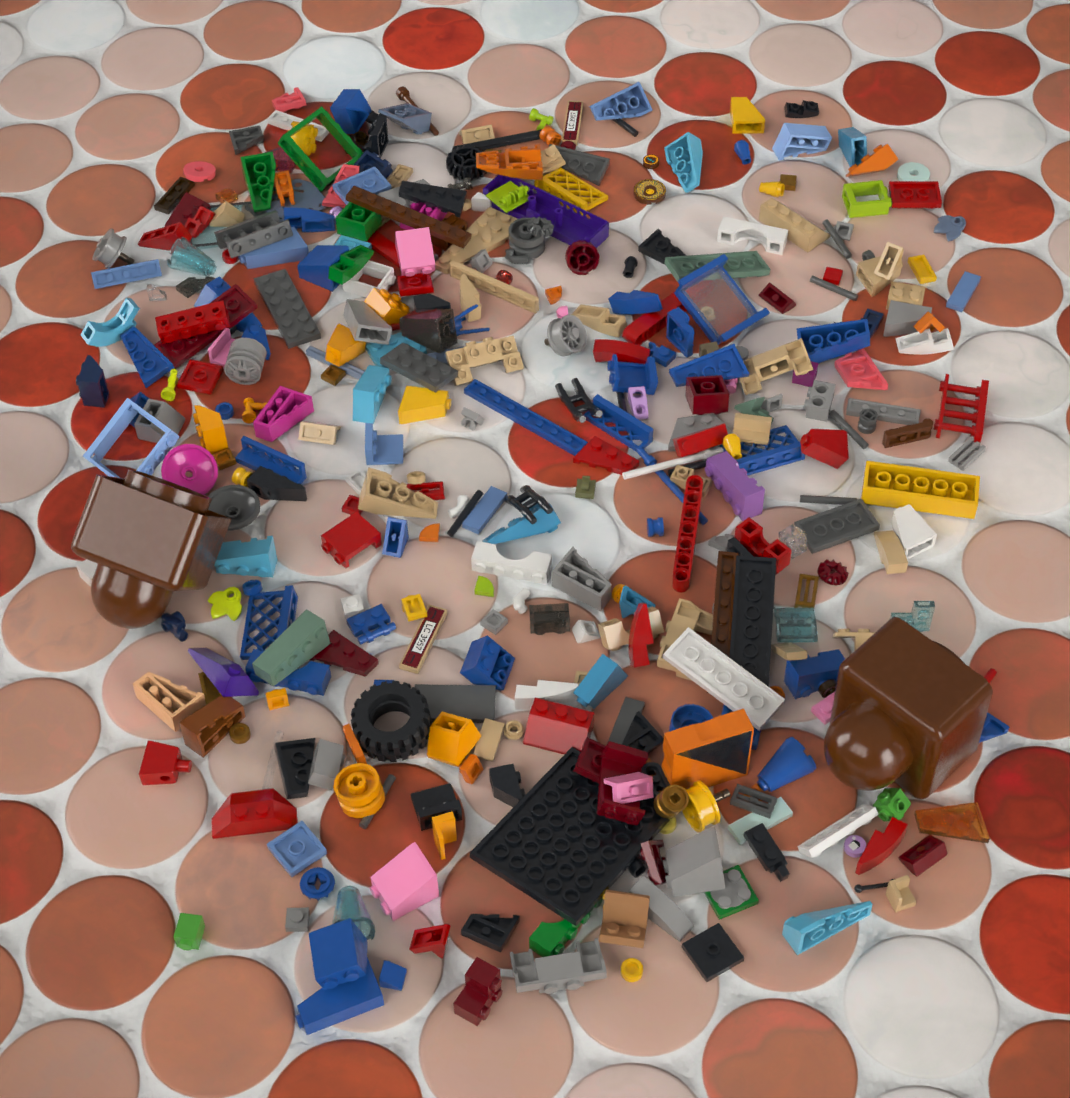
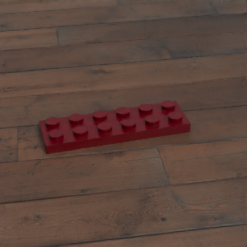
[154,284,258,369]

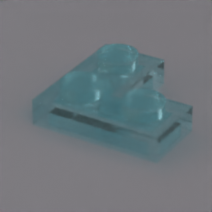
[890,601,935,632]

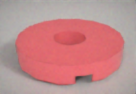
[183,161,216,182]

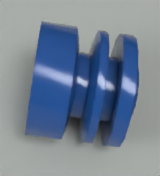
[669,704,713,731]

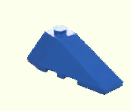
[194,276,262,333]

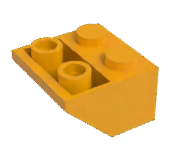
[364,288,414,326]
[193,405,228,454]
[427,711,481,767]

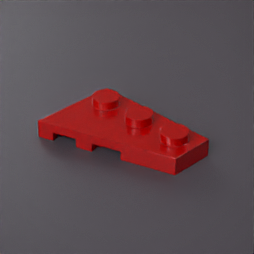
[573,436,639,475]

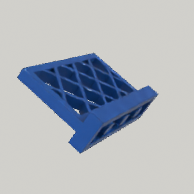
[720,425,805,475]
[240,585,298,660]

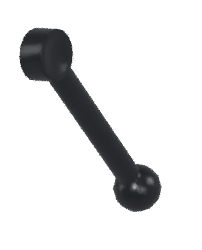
[854,879,894,893]

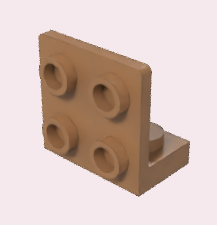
[599,890,650,948]

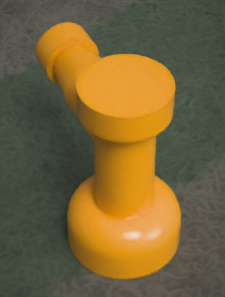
[242,397,267,424]

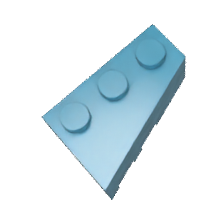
[353,365,392,424]
[215,535,277,578]

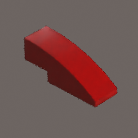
[593,339,650,364]
[629,602,654,668]
[855,817,908,875]

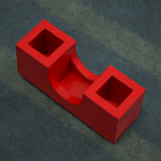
[735,517,792,575]

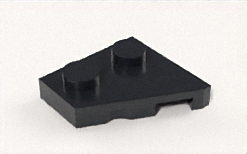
[622,711,664,754]
[461,914,520,953]

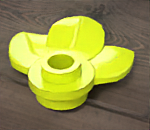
[208,587,242,621]

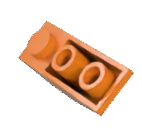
[845,144,899,177]

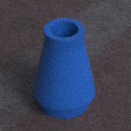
[734,140,751,164]

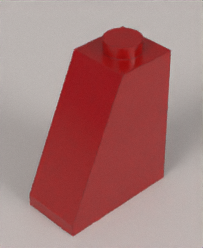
[800,429,849,469]

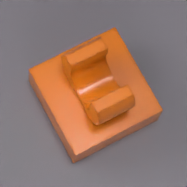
[458,754,484,784]

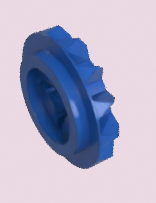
[300,867,335,901]

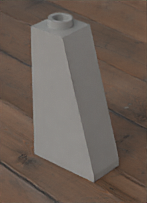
[343,299,392,345]

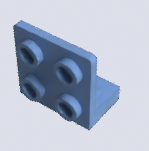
[365,423,403,465]

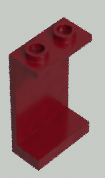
[597,741,648,825]

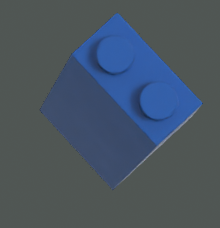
[297,245,349,292]
[309,918,368,990]

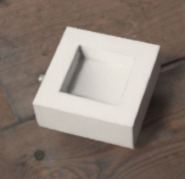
[341,594,364,618]

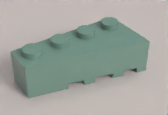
[252,609,330,687]

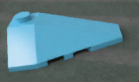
[782,901,873,955]

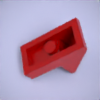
[409,924,451,959]

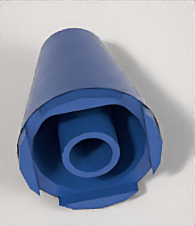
[757,737,817,792]

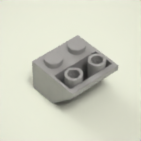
[134,399,185,443]

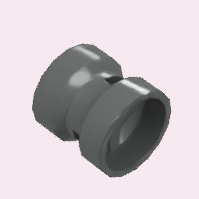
[857,408,878,434]

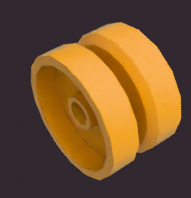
[334,763,385,819]

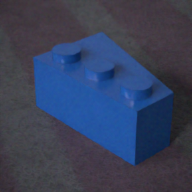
[784,649,845,700]

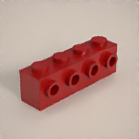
[155,300,231,344]

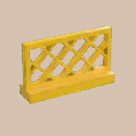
[533,167,608,215]

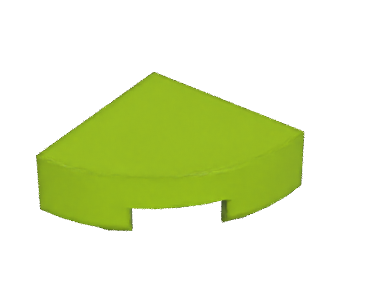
[474,575,494,597]

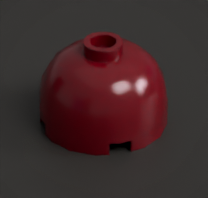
[565,240,600,275]

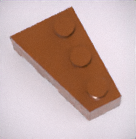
[179,695,246,757]

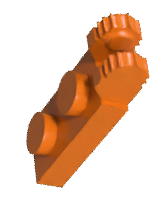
[274,170,295,207]

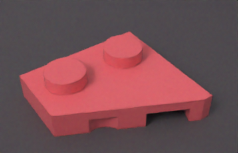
[272,87,307,112]

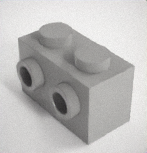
[308,739,346,790]

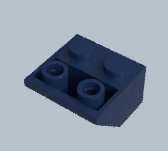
[76,355,110,408]

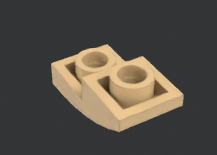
[670,465,712,497]
[473,718,505,762]

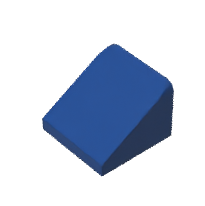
[379,960,407,991]

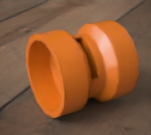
[539,126,561,146]

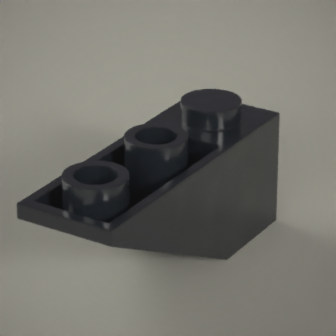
[247,466,307,502]

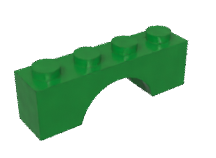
[529,898,603,957]

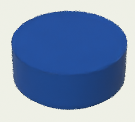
[215,402,234,420]
[242,580,263,596]

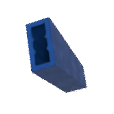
[295,957,384,1035]

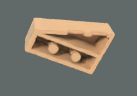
[133,672,206,732]

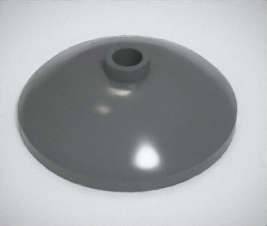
[208,485,260,531]

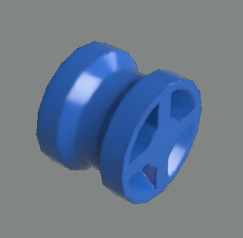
[647,517,664,537]

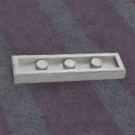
[846,398,921,425]

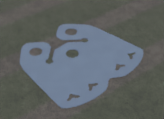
[266,179,326,222]

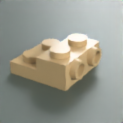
[886,281,925,310]

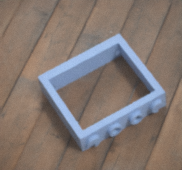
[83,398,180,478]

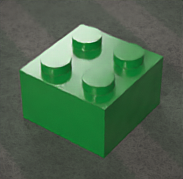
[335,202,382,242]

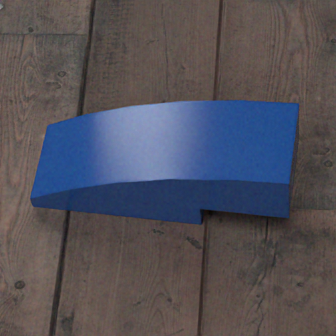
[283,208,335,233]
[608,290,663,314]

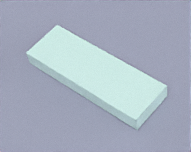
[728,797,793,845]

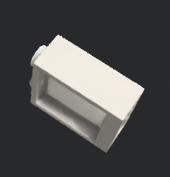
[343,260,396,298]

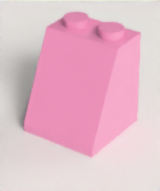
[395,227,435,276]
[370,842,439,921]

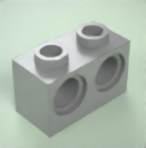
[804,380,836,422]

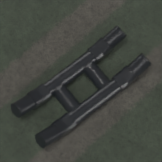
[555,378,603,423]
[505,485,553,524]

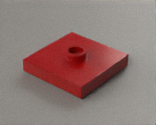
[396,273,434,297]
[177,359,224,395]

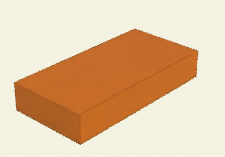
[342,723,367,764]

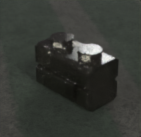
[529,603,570,635]

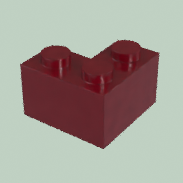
[453,957,503,1026]

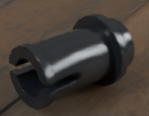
[623,256,638,278]

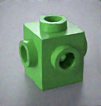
[873,788,911,821]

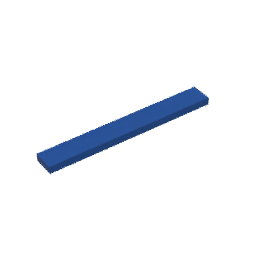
[464,379,588,456]

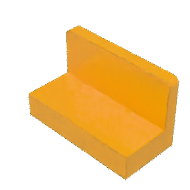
[432,811,457,860]

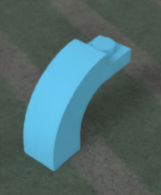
[81,297,140,347]

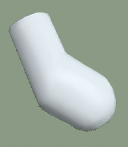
[448,495,470,518]
[513,588,531,614]

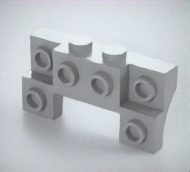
[510,938,607,994]

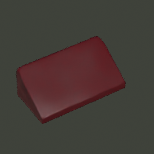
[758,282,796,314]
[898,835,947,876]

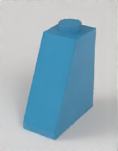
[838,127,867,167]
[573,654,628,709]

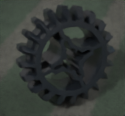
[446,145,487,182]

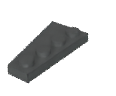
[549,144,610,186]

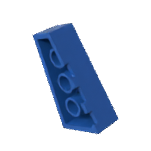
[796,319,870,363]

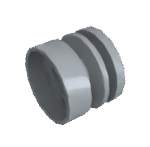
[224,338,267,385]

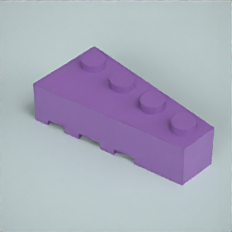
[705,451,765,521]

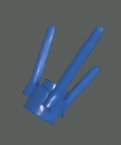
[445,304,490,336]

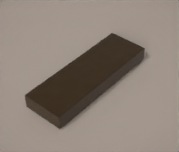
[154,177,195,215]

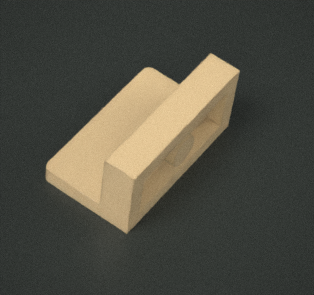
[459,124,495,144]
[733,413,772,445]
[298,421,341,445]

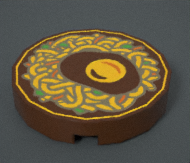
[634,179,666,205]

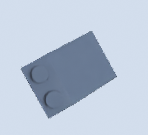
[378,103,432,134]

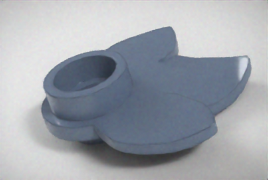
[934,215,966,241]

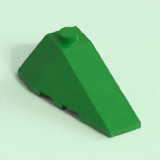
[241,152,276,212]

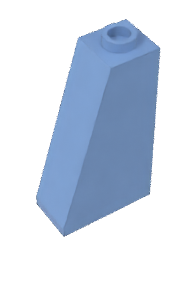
[238,227,309,269]

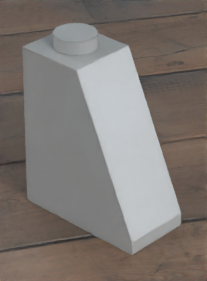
[883,300,934,337]

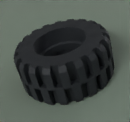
[351,681,432,762]

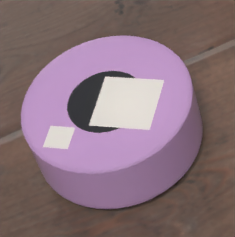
[844,835,866,858]

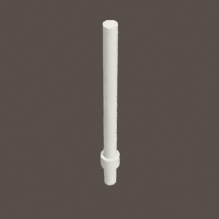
[622,447,724,480]

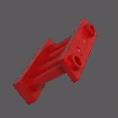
[933,374,989,443]

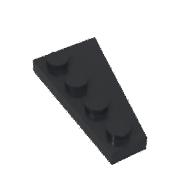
[399,181,467,218]

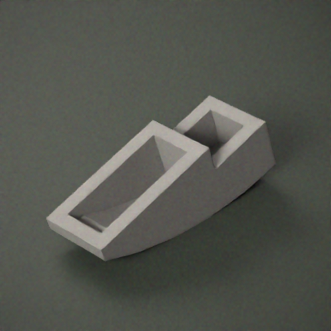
[629,876,694,942]

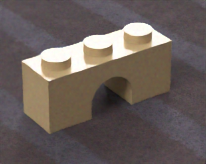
[598,606,664,651]

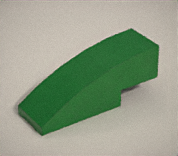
[328,245,374,285]

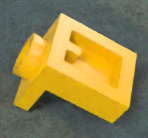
[401,594,427,622]

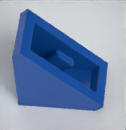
[382,517,409,558]

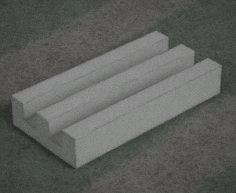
[948,438,986,471]

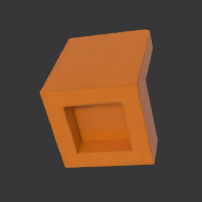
[913,311,945,334]

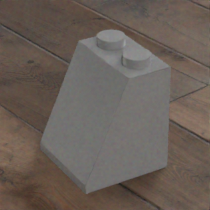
[663,827,726,897]

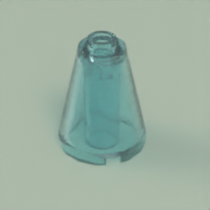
[167,237,217,277]
[332,886,375,940]

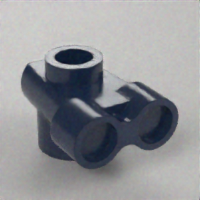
[161,611,188,642]

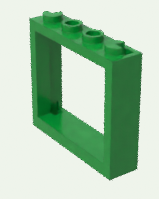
[278,106,363,192]

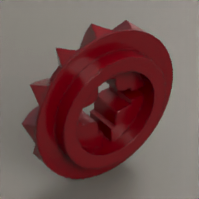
[817,559,849,585]

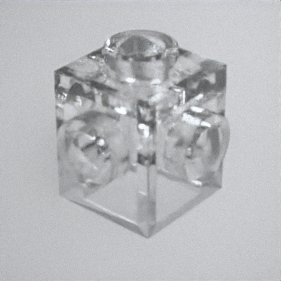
[779,524,807,559]

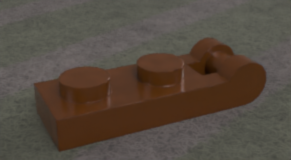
[882,419,933,448]

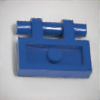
[346,604,396,645]

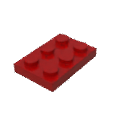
[888,181,942,208]

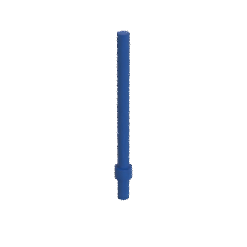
[637,447,708,525]

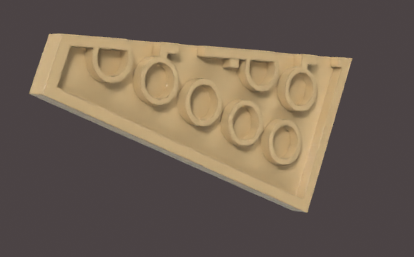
[435,207,517,275]

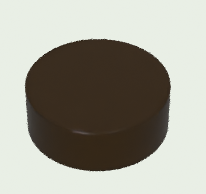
[818,679,837,698]

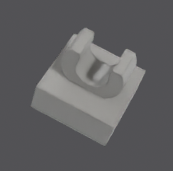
[470,249,493,273]
[461,407,485,431]

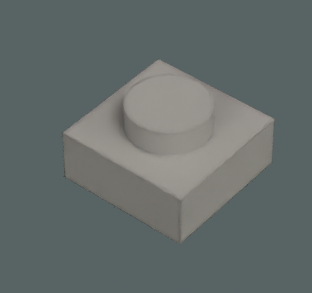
[285,907,310,932]

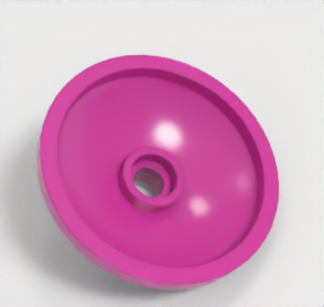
[161,444,218,495]

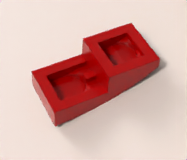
[184,206,215,238]

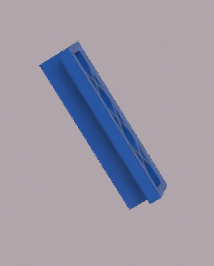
[584,394,654,452]
[235,436,307,484]

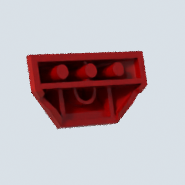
[212,788,298,839]

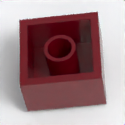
[685,375,730,415]

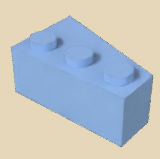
[772,123,832,160]

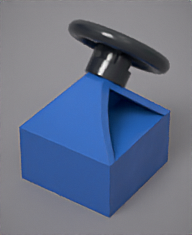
[330,89,381,135]

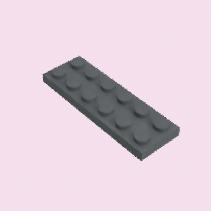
[253,269,321,349]

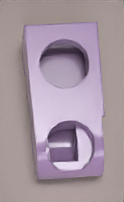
[628,386,648,420]

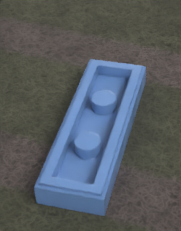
[946,271,981,312]
[462,486,507,535]

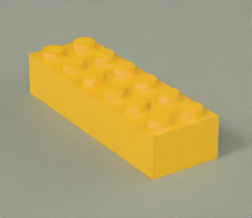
[861,461,980,519]

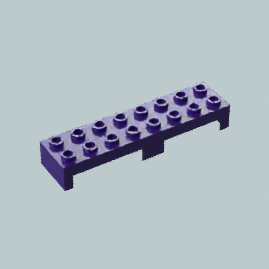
[483,175,609,248]

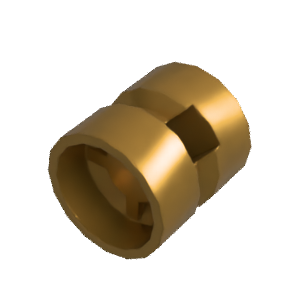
[654,785,689,818]

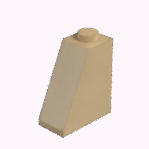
[856,256,903,297]

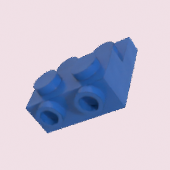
[666,307,695,358]

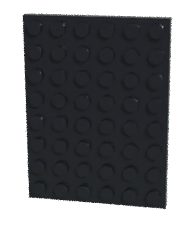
[470,747,671,926]

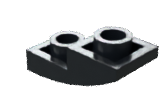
[784,100,819,118]

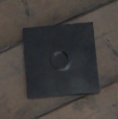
[682,923,744,982]

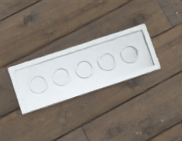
[663,627,785,731]

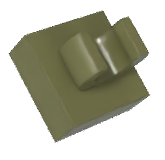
[575,476,596,499]

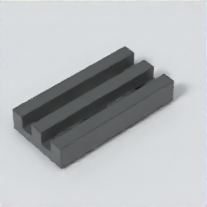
[730,784,777,819]

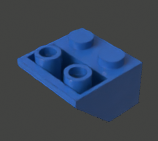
[460,635,515,691]

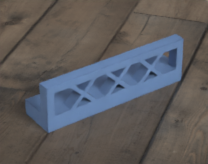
[91,259,162,289]

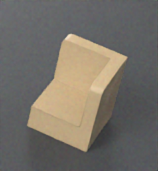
[885,875,916,913]

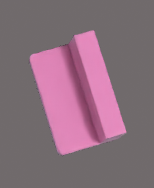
[208,328,235,369]
[604,772,653,804]

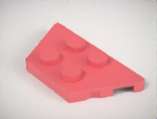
[834,348,888,390]

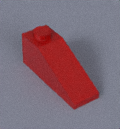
[138,222,192,251]
[672,423,728,457]

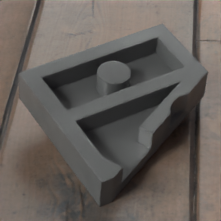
[229,125,264,155]

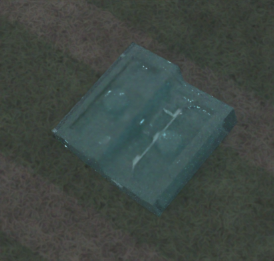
[774,608,818,642]

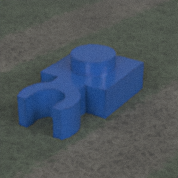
[645,342,676,367]

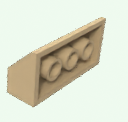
[759,198,830,253]

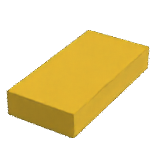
[907,255,937,284]

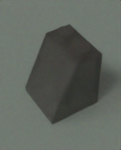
[399,309,458,353]

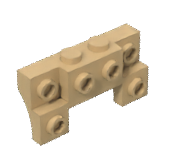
[445,335,524,386]
[740,338,813,395]
[657,598,713,680]

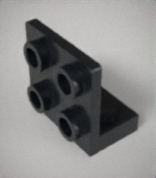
[411,783,462,831]

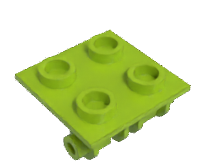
[485,181,529,213]

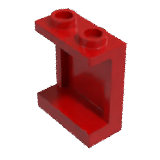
[321,511,382,568]

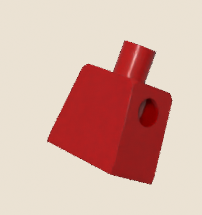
[139,740,192,785]

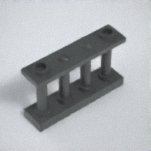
[214,210,293,258]

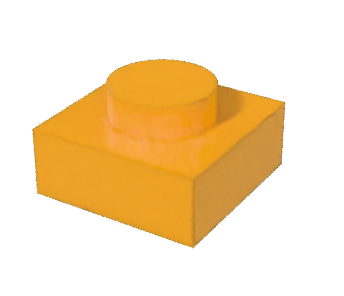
[265,688,289,711]

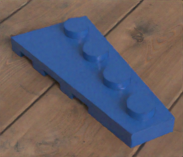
[120,326,174,388]
[669,344,749,387]

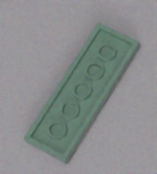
[664,251,771,282]

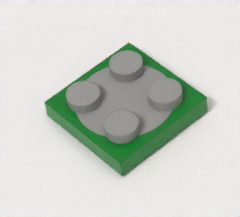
[704,865,759,920]

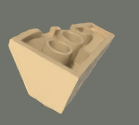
[358,467,438,519]

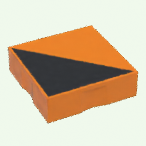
[662,708,754,789]

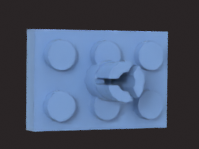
[332,167,392,205]

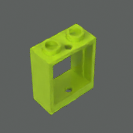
[842,180,892,218]

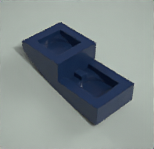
[860,308,884,339]

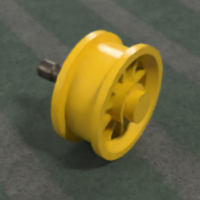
[682,780,730,833]

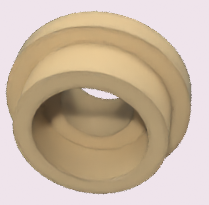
[504,720,524,740]

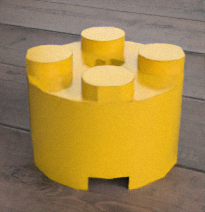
[287,121,318,156]

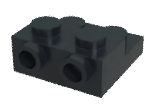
[365,115,389,159]

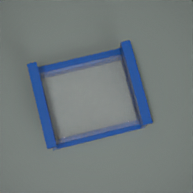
[674,254,770,345]

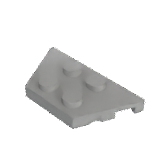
[668,413,733,452]

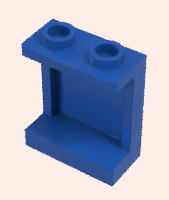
[607,354,658,395]

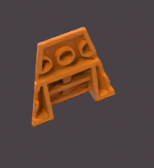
[476,144,543,180]

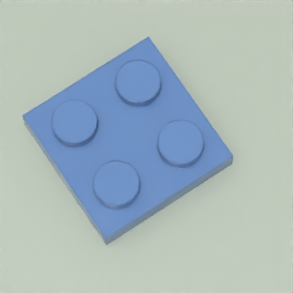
[267,821,327,877]

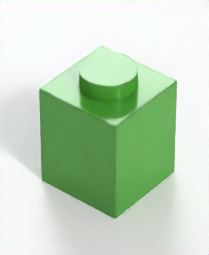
[173,913,205,951]

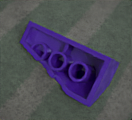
[188,648,259,697]

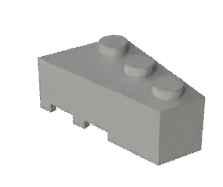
[551,547,612,612]

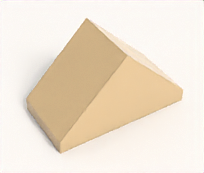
[210,201,245,227]
[874,242,904,280]

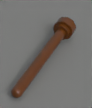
[396,86,439,136]

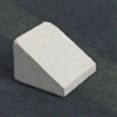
[471,192,492,212]
[572,620,601,643]

